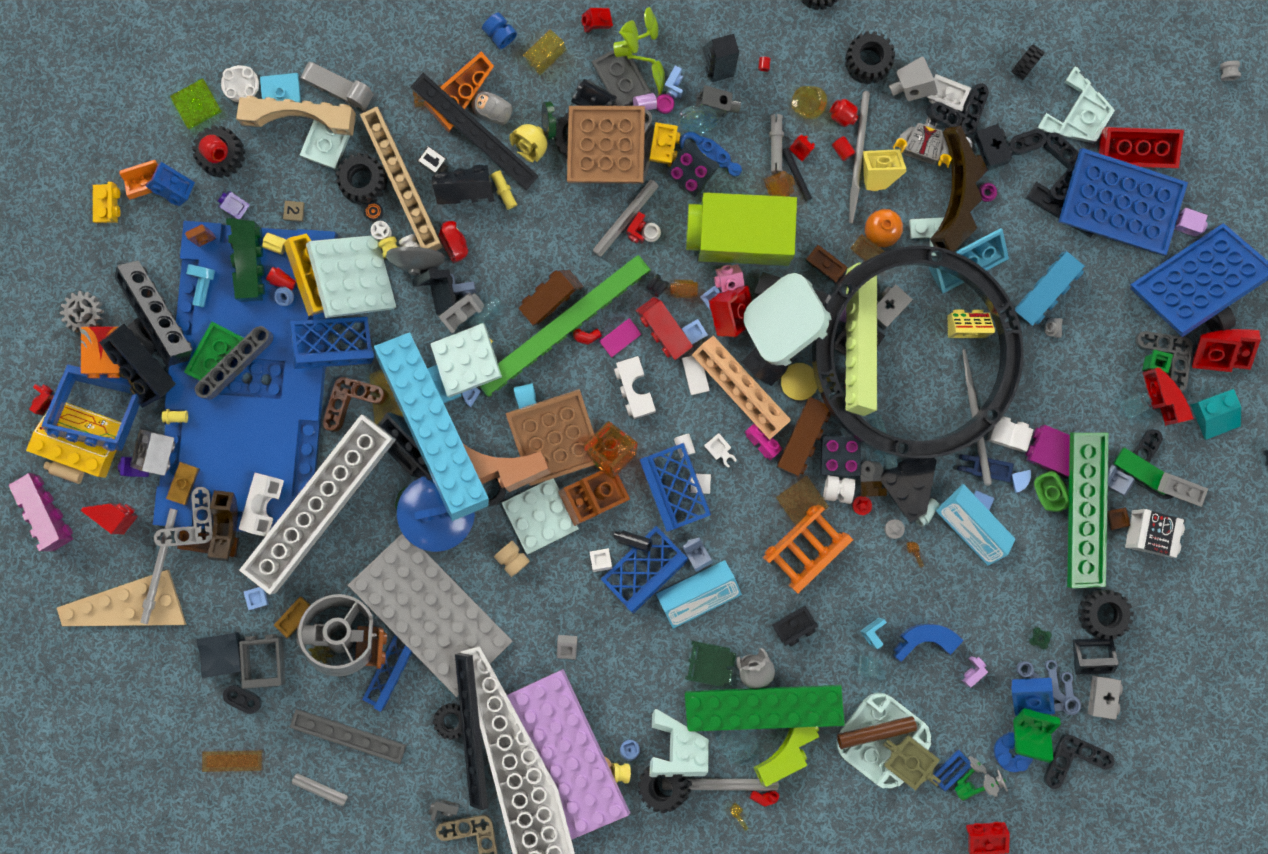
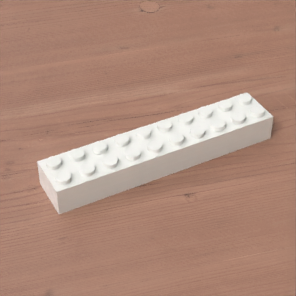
[239,414,396,595]

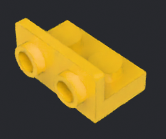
[649,122,681,167]
[93,182,121,223]

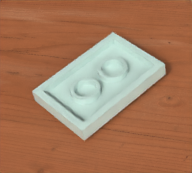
[300,118,357,170]

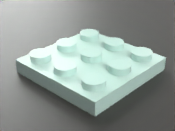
[431,323,502,398]
[502,478,579,555]

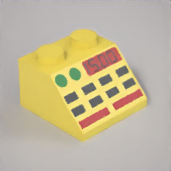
[948,310,995,338]

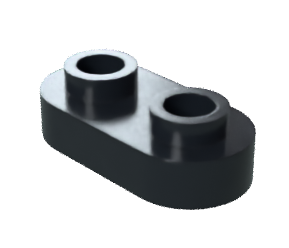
[1008,129,1047,155]
[223,685,262,714]

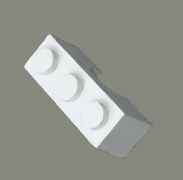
[614,356,656,419]
[239,473,284,536]

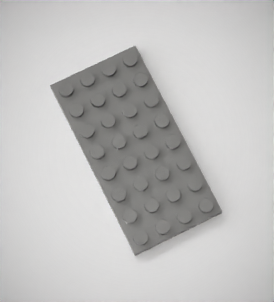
[348,533,513,697]

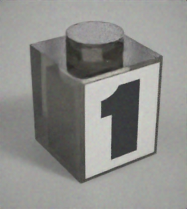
[417,146,449,176]

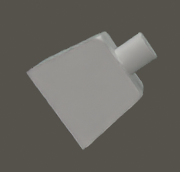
[889,57,938,101]

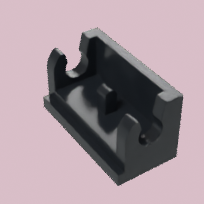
[571,79,617,106]

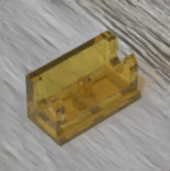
[524,29,567,75]

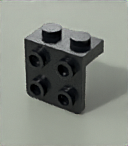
[412,267,456,314]

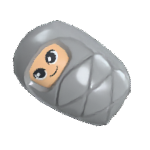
[471,91,513,125]

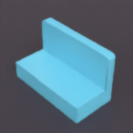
[860,618,887,649]

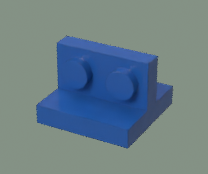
[1011,678,1055,716]

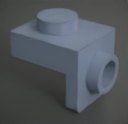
[450,274,477,297]
[1108,465,1135,497]
[683,537,713,572]

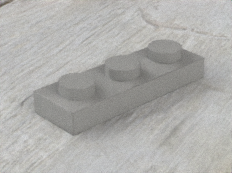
[1157,472,1208,507]

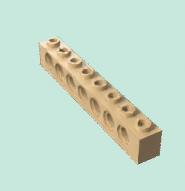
[360,107,443,250]

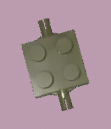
[883,734,941,791]

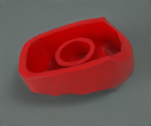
[438,221,468,263]

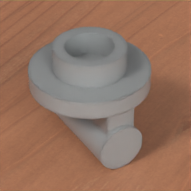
[1044,317,1062,338]

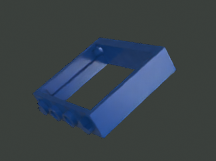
[41,364,141,451]

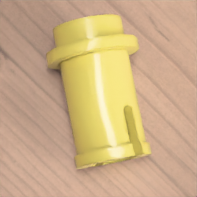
[162,409,188,424]

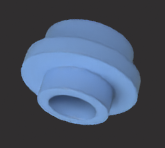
[275,287,294,306]

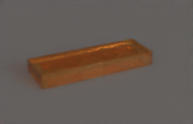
[202,750,262,772]

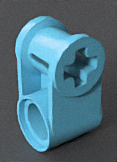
[514,383,536,409]

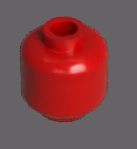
[830,99,859,127]
[198,135,228,163]

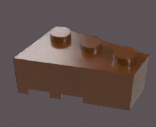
[518,270,584,326]

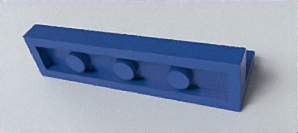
[362,635,412,712]

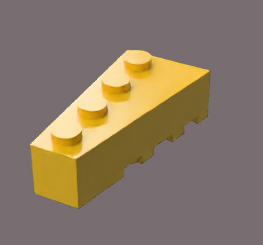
[283,233,324,316]

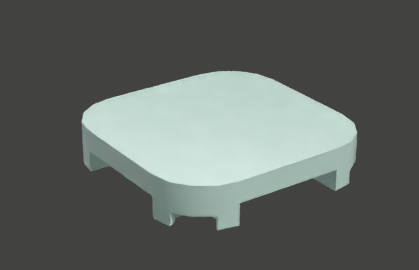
[744,273,832,366]
[836,693,931,788]

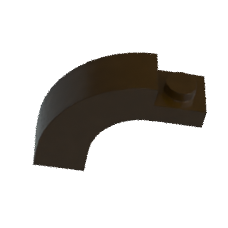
[207,490,238,561]

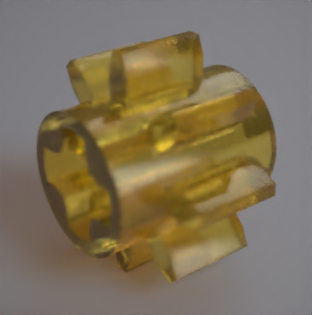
[308,646,333,664]

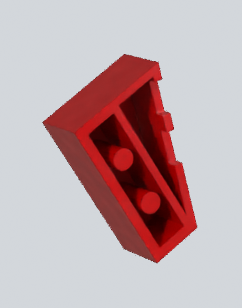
[635,297,693,360]

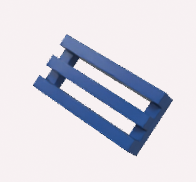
[933,750,971,791]

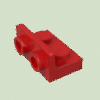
[966,822,1010,854]

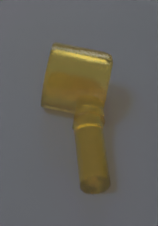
[730,803,748,831]

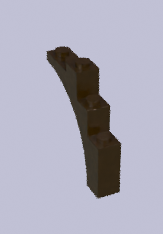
[930,126,988,252]

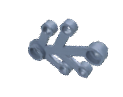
[1016,660,1081,715]

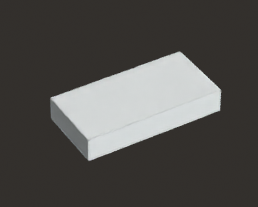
[682,356,710,395]

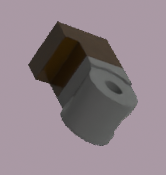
[860,461,887,497]

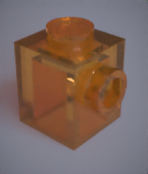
[763,171,795,197]

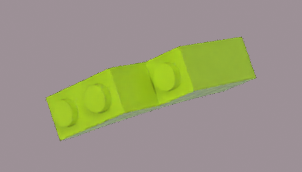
[753,727,819,787]

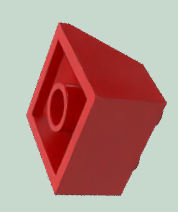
[709,286,752,337]
[80,503,138,535]

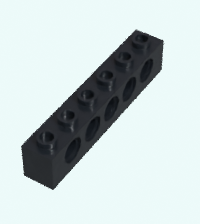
[115,260,192,367]

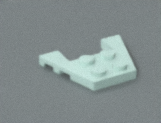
[1037,67,1115,144]
[649,709,709,777]

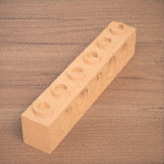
[692,336,791,440]

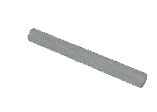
[593,180,658,257]

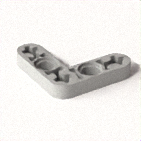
[154,487,213,547]

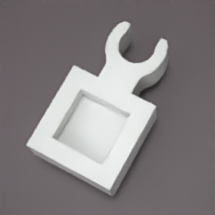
[704,433,736,468]

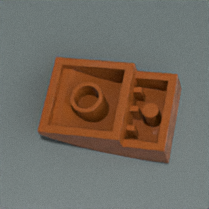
[558,465,630,526]

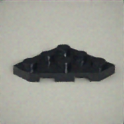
[881,458,937,525]

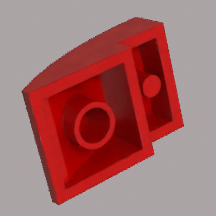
[1192,329,1261,372]
[1143,367,1193,426]

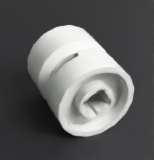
[823,475,855,504]

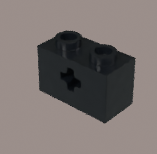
[974,124,1013,171]

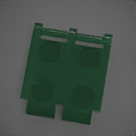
[685,641,736,687]

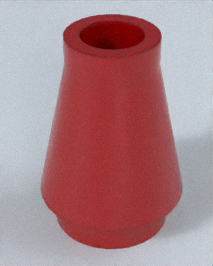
[266,267,297,291]

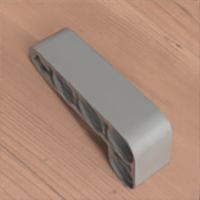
[300,62,374,112]

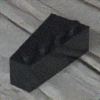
[99,324,176,408]

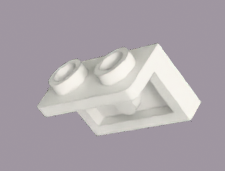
[927,74,971,111]

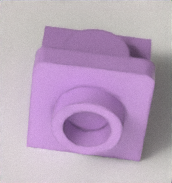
[962,656,988,688]

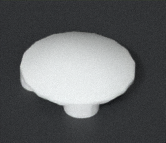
[221,65,259,102]

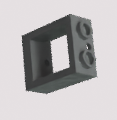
[239,634,286,689]

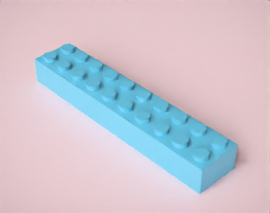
[374,332,489,521]

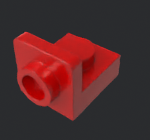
[626,212,646,244]
[29,384,54,415]

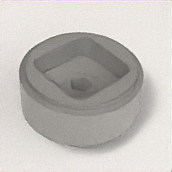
[884,519,905,539]

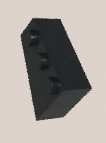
[432,165,494,205]

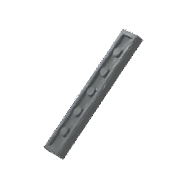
[289,709,407,764]

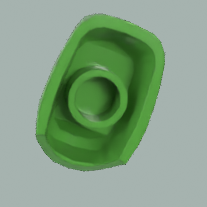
[1034,471,1069,512]

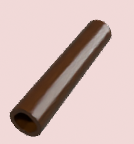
[837,716,917,750]

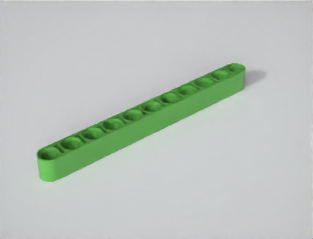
[479,255,651,397]

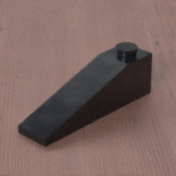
[741,347,794,386]

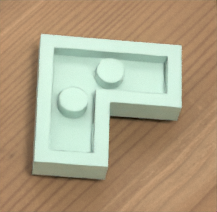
[909,218,944,257]

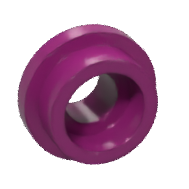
[978,183,997,202]

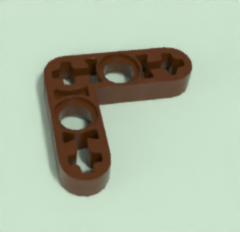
[323,377,388,432]

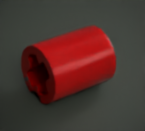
[832,136,856,161]

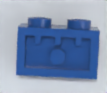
[146,162,195,206]

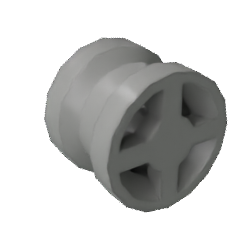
[1220,61,1241,81]

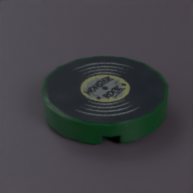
[541,101,556,140]

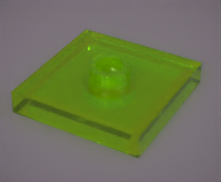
[170,78,222,130]

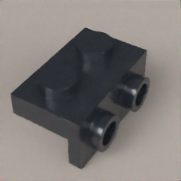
[772,605,818,647]

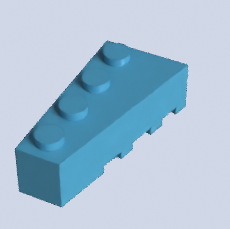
[1015,251,1085,326]

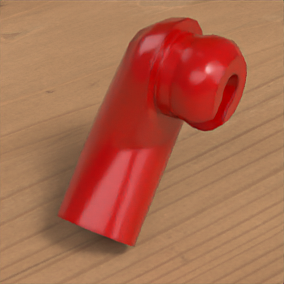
[573,328,602,345]
[749,790,779,807]

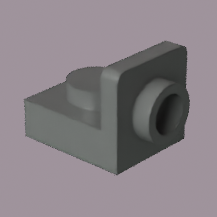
[429,798,460,821]

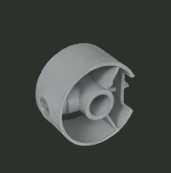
[297,594,377,676]

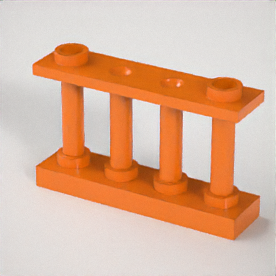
[763,505,853,594]

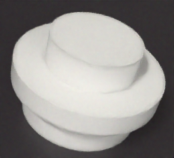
[642,223,661,242]

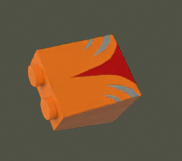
[81,327,120,379]

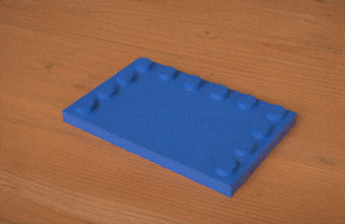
[1058,148,1188,256]
[1130,223,1268,337]

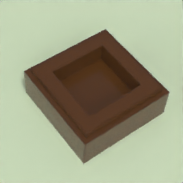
[1107,507,1131,530]

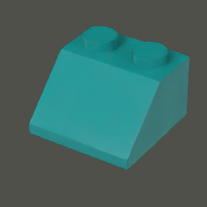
[1191,389,1241,440]

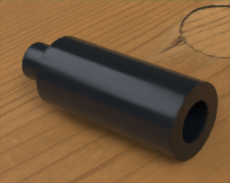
[614,530,653,553]

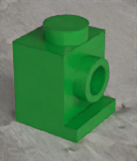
[1142,349,1173,374]

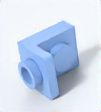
[664,65,683,99]

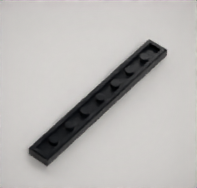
[410,72,539,190]
[455,653,488,810]

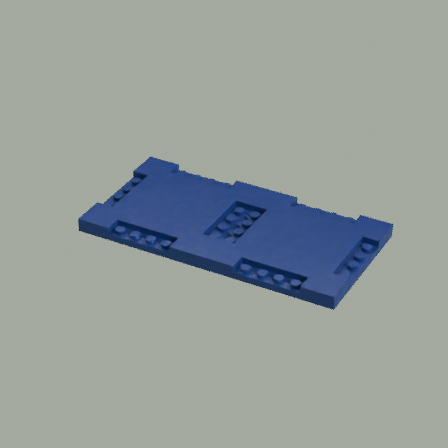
[153,221,338,532]

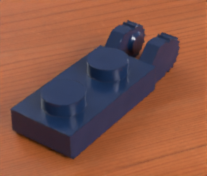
[957,454,1014,483]

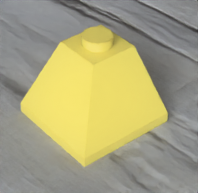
[863,149,906,191]

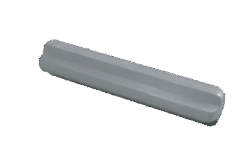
[292,774,348,806]

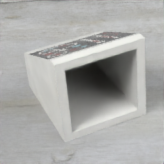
[1125,509,1185,558]

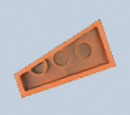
[424,51,494,132]

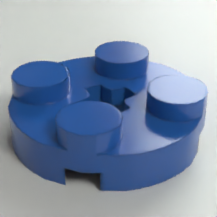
[994,732,1033,772]

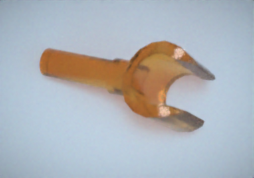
[906,542,924,567]

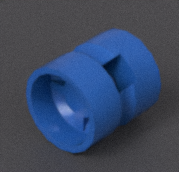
[482,12,517,49]

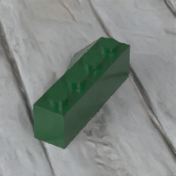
[226,218,265,302]

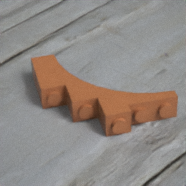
[463,444,551,492]

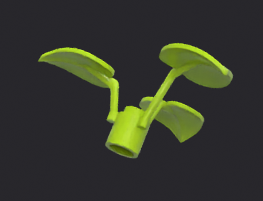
[613,7,665,95]

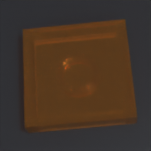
[775,476,829,526]

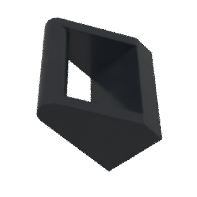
[1073,638,1119,675]

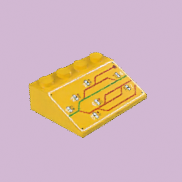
[26,402,121,478]

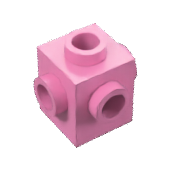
[714,264,744,292]

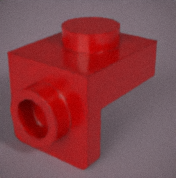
[582,8,613,32]

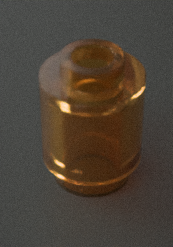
[670,279,698,299]

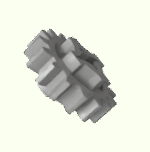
[60,291,104,332]

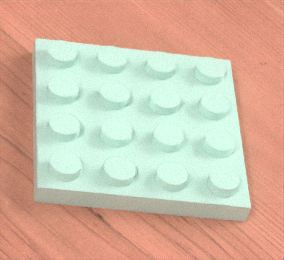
[306,236,396,318]

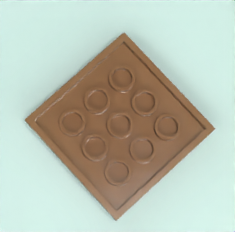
[567,106,645,184]
[506,389,603,486]

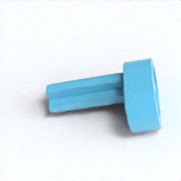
[186,264,215,307]

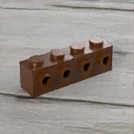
[776,397,831,477]

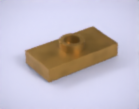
[166,462,200,505]
[274,596,310,638]

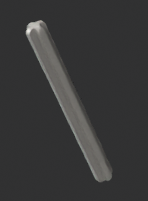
[662,778,779,791]

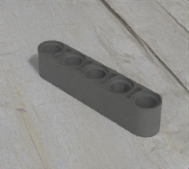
[195,326,273,400]

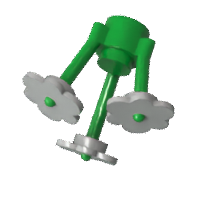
[955,756,1008,801]

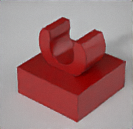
[789,134,815,161]

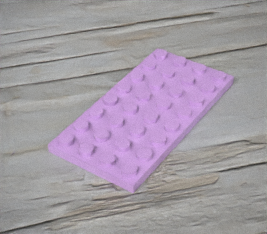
[507,669,630,840]

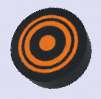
[364,202,384,222]

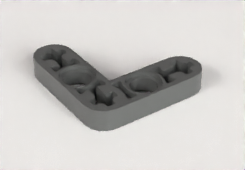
[1135,331,1192,391]

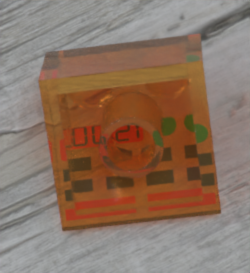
[583,421,638,479]

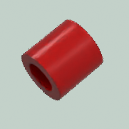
[758,57,771,72]

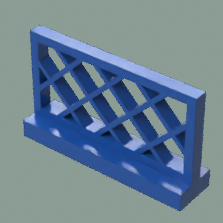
[290,317,374,369]
[639,443,711,532]
[601,526,689,614]

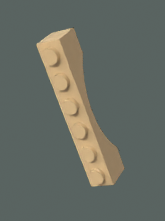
[236,96,356,136]

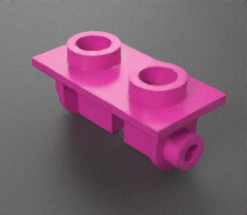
[745,423,783,460]

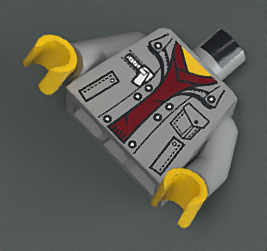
[893,117,952,168]

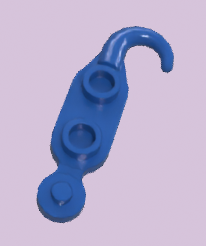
[679,132,742,177]

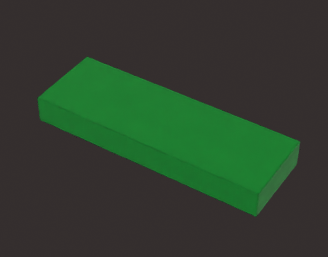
[1113,447,1165,495]

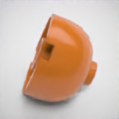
[865,209,903,248]

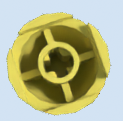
[509,124,548,162]

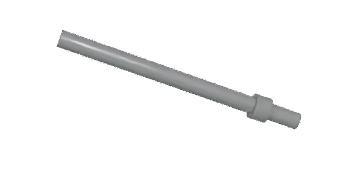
[140,508,178,624]

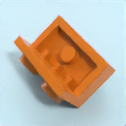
[119,160,158,200]

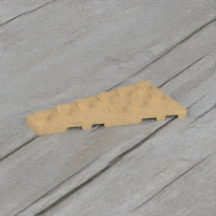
[57,570,187,626]

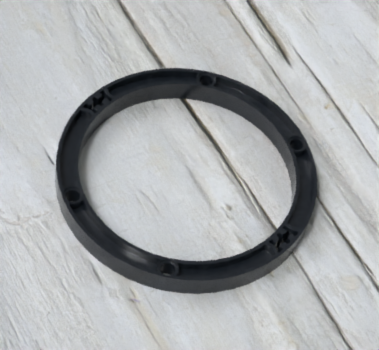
[812,246,1024,458]

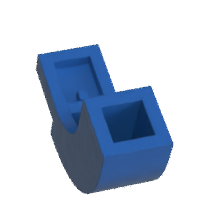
[892,624,964,662]

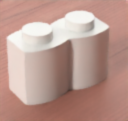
[987,416,1033,452]

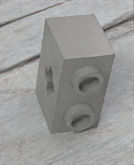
[877,284,913,330]
[1088,675,1123,719]

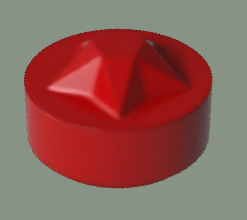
[852,496,872,515]

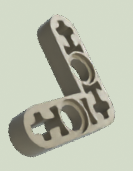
[436,815,498,854]

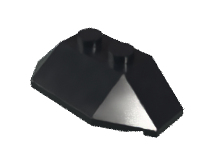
[378,412,432,480]

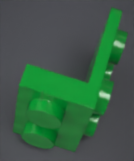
[1013,708,1061,763]

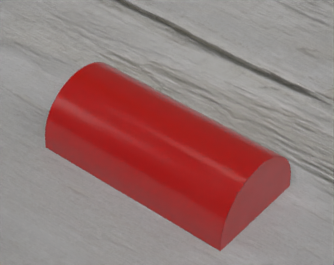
[1099,127,1184,168]

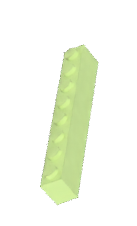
[845,262,877,416]

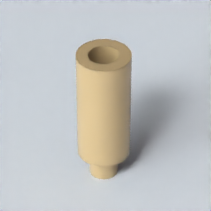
[43,461,84,484]

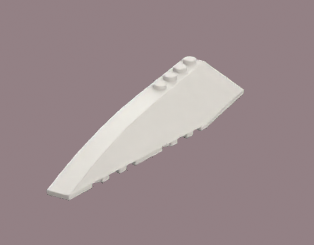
[461,646,575,854]

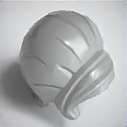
[737,648,775,689]

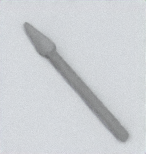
[849,91,870,224]
[963,349,992,486]

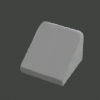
[557,635,578,659]

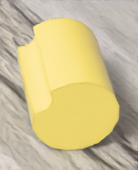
[262,233,286,255]

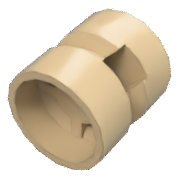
[494,541,530,577]

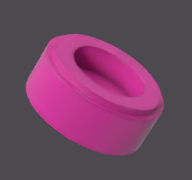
[656,94,674,114]

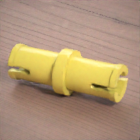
[490,170,518,210]

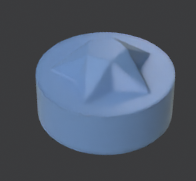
[620,740,640,761]

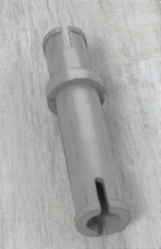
[769,114,784,173]

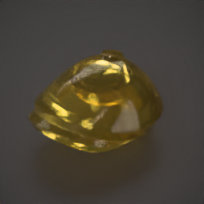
[791,86,827,120]

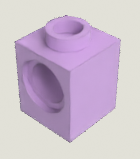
[1174,208,1208,237]

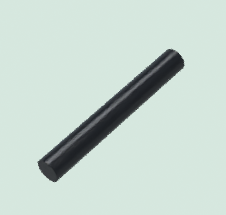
[782,148,812,202]

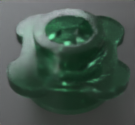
[1029,627,1052,649]

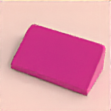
[600,318,641,358]

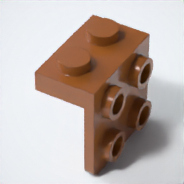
[355,626,387,669]

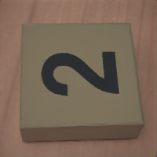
[283,201,305,222]

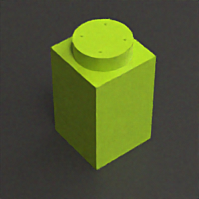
[686,192,797,266]

